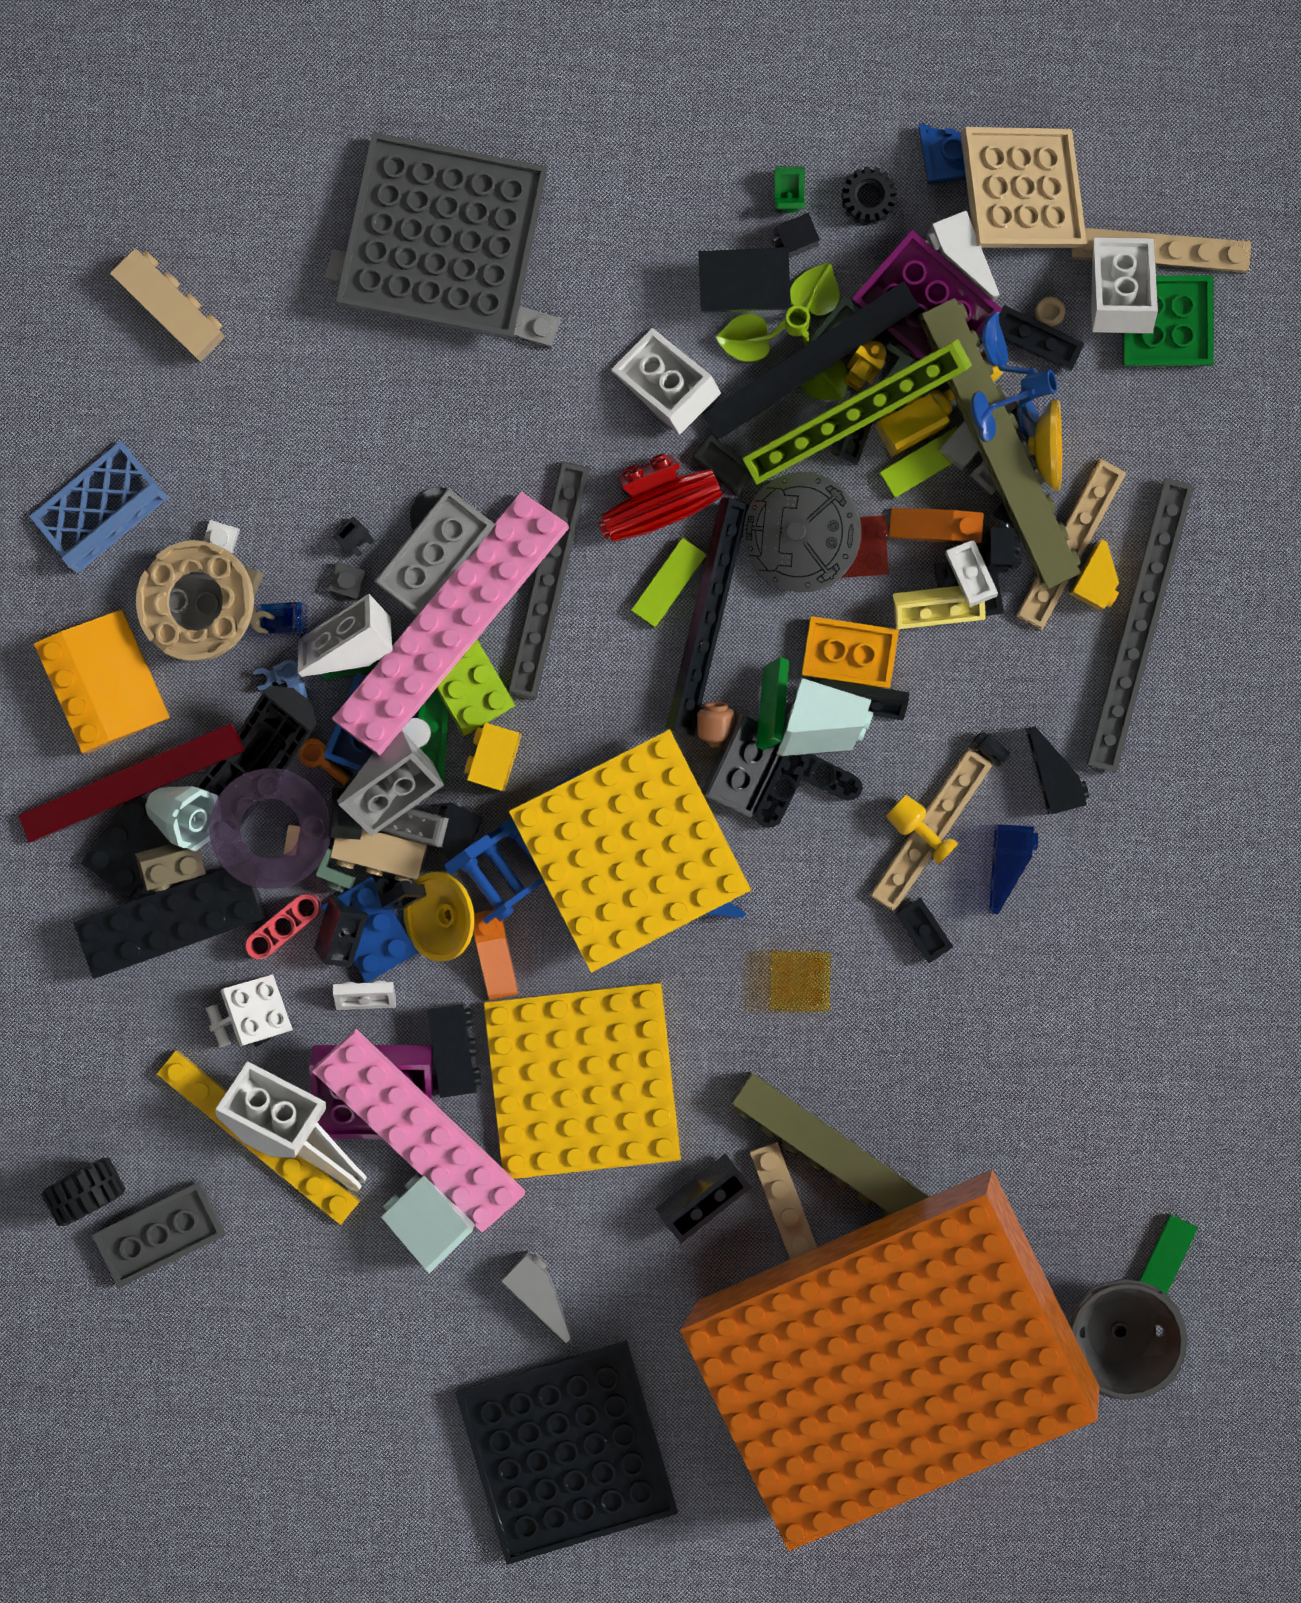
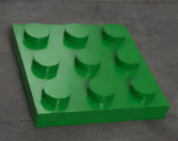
[1122,275,1214,367]

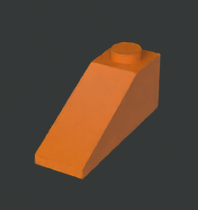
[888,508,984,545]
[473,909,518,1000]

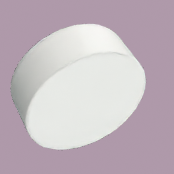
[402,718,431,748]

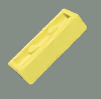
[893,586,986,630]

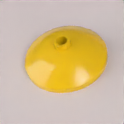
[1028,400,1062,491]
[404,872,474,962]

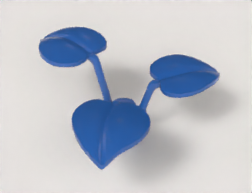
[971,312,1057,442]

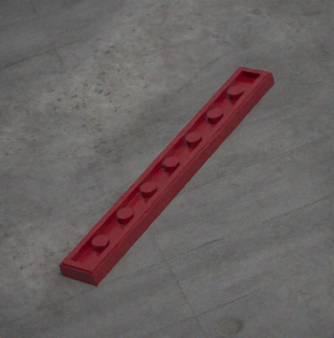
[18,723,245,843]

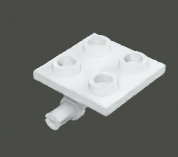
[206,974,293,1048]

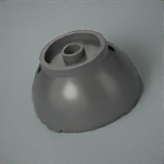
[1068,1279,1188,1400]

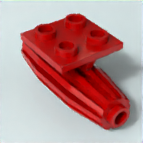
[598,453,722,542]

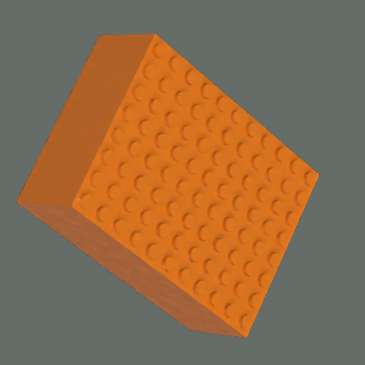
[680,1169,1100,1552]

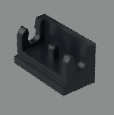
[314,896,368,967]

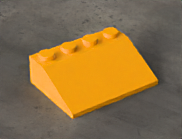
[34,609,171,754]

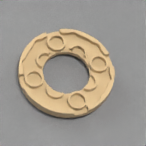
[136,540,254,661]

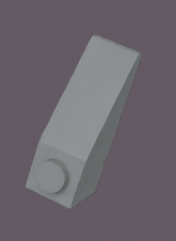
[501,1251,571,1343]

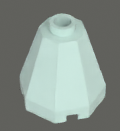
[145,786,222,851]

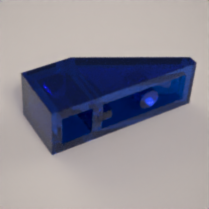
[989,824,1038,914]

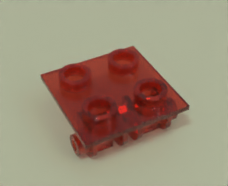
[841,515,889,578]

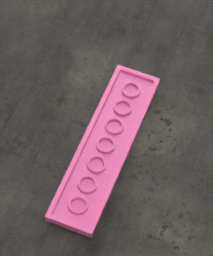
[312,1029,525,1233]

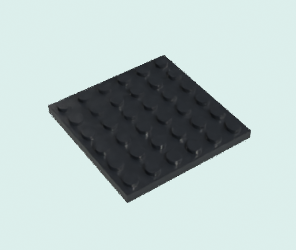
[455,1340,678,1565]

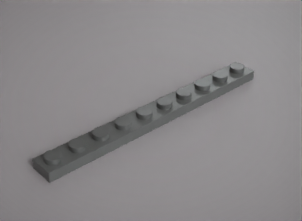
[1086,477,1195,773]

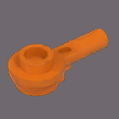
[298,738,351,785]

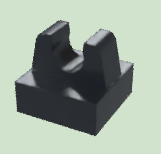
[333,516,374,557]

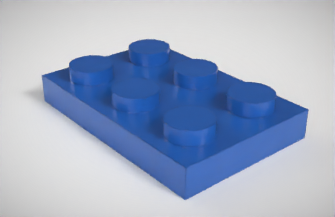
[321,876,418,983]

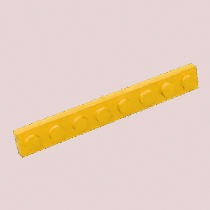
[157,1050,361,1225]

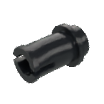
[971,730,1010,767]

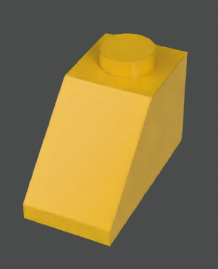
[1069,539,1119,611]

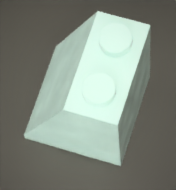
[777,678,873,756]
[381,1173,475,1274]

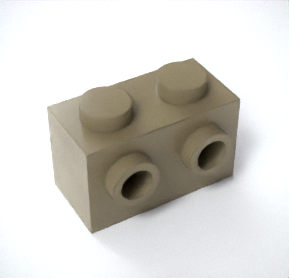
[135,843,206,892]

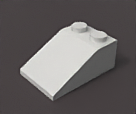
[925,211,1000,302]
[1091,238,1158,333]
[611,328,721,435]
[298,594,392,677]

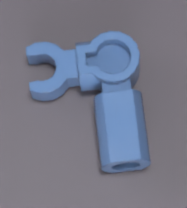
[253,660,309,700]

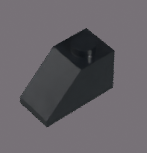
[438,802,484,872]

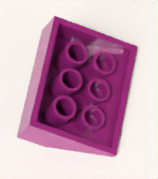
[852,230,1002,361]
[309,1045,434,1139]

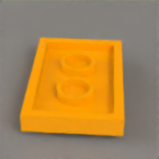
[801,616,899,689]

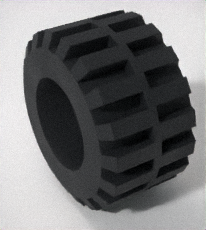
[41,1158,126,1226]

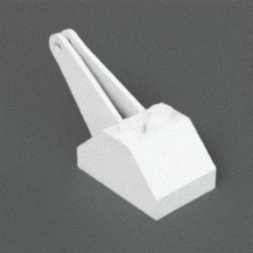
[215,1061,367,1192]

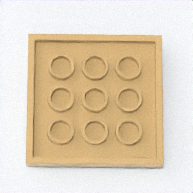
[960,127,1087,248]

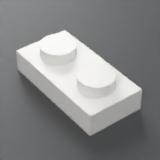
[945,540,998,607]
[333,981,396,1010]

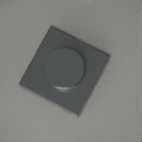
[328,562,367,600]

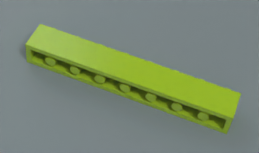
[742,339,972,485]

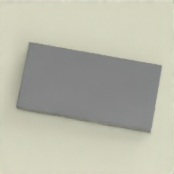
[374,488,496,616]

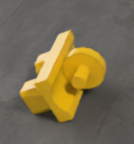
[844,341,886,391]

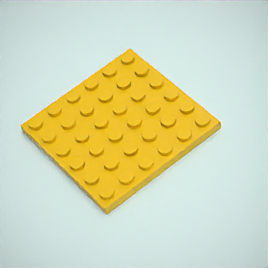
[508,729,751,973]
[484,982,681,1179]

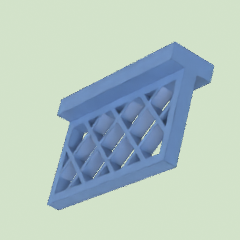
[29,440,169,573]

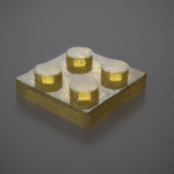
[769,950,831,1012]

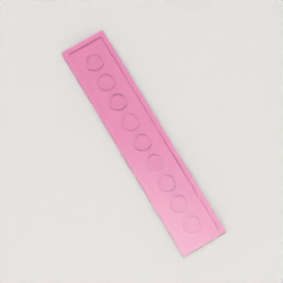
[332,491,569,756]

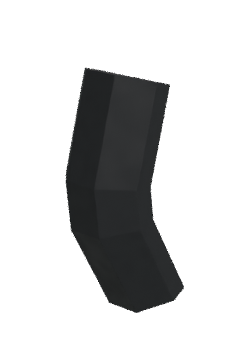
[194,686,316,830]

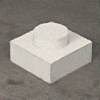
[203,520,240,553]

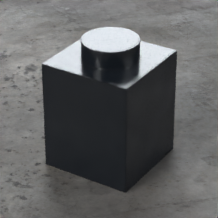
[771,212,820,258]

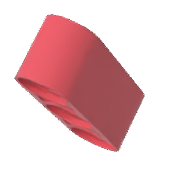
[245,894,322,959]

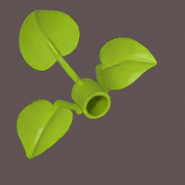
[717,263,848,401]

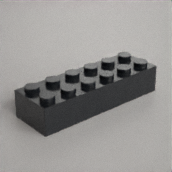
[73,862,268,979]

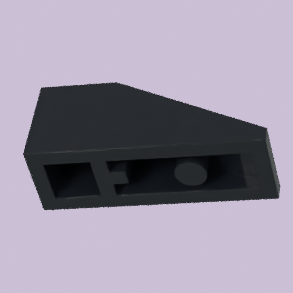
[1025,726,1089,814]

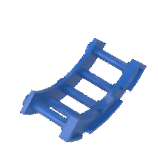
[444,770,581,924]

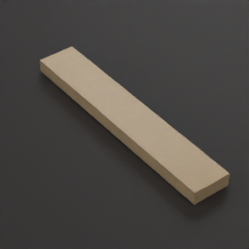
[1015,459,1126,630]
[869,747,993,912]

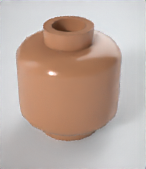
[697,702,736,747]

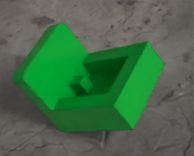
[774,166,805,213]

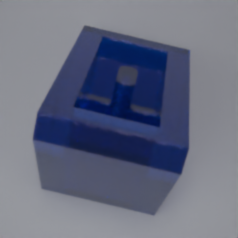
[260,602,307,635]

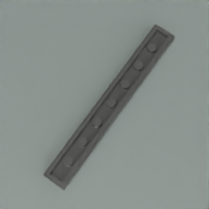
[508,461,591,700]

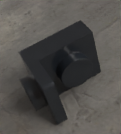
[375,879,427,909]

